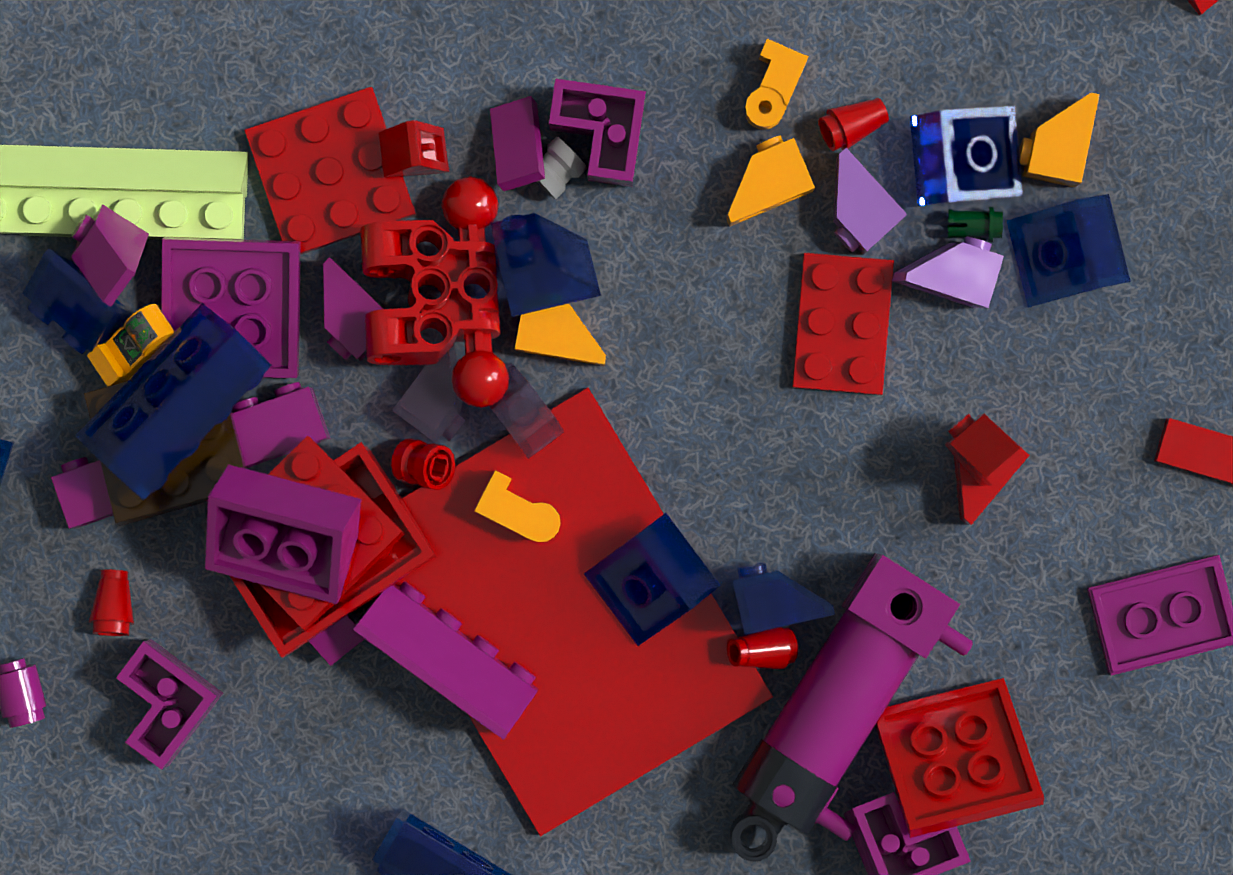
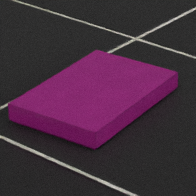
[1087,555,1233,676]

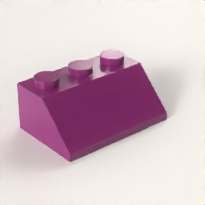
[205,465,361,604]

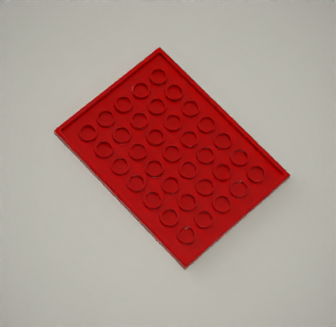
[395,387,773,837]

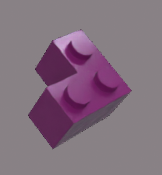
[549,78,646,187]
[116,639,223,770]
[843,792,971,875]

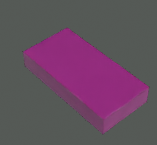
[490,96,545,192]

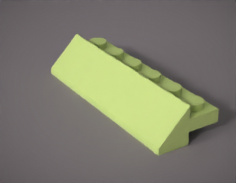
[0,145,248,240]

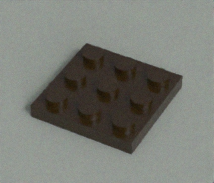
[84,357,246,526]

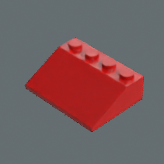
[230,442,436,658]

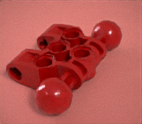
[360,176,509,408]

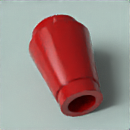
[818,98,889,151]
[89,569,134,636]
[727,624,798,669]

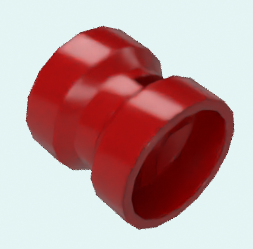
[391,438,455,490]

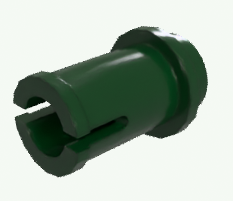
[947,207,1003,243]

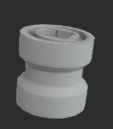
[537,136,588,200]

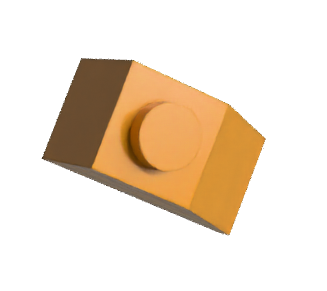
[1018,93,1100,187]
[726,135,815,227]
[515,289,606,366]

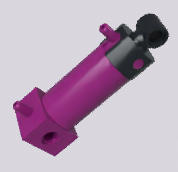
[730,553,973,862]

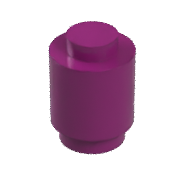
[0,658,47,728]

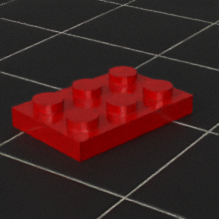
[792,253,894,395]

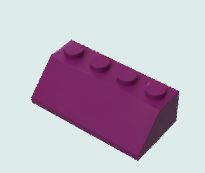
[353,581,538,740]

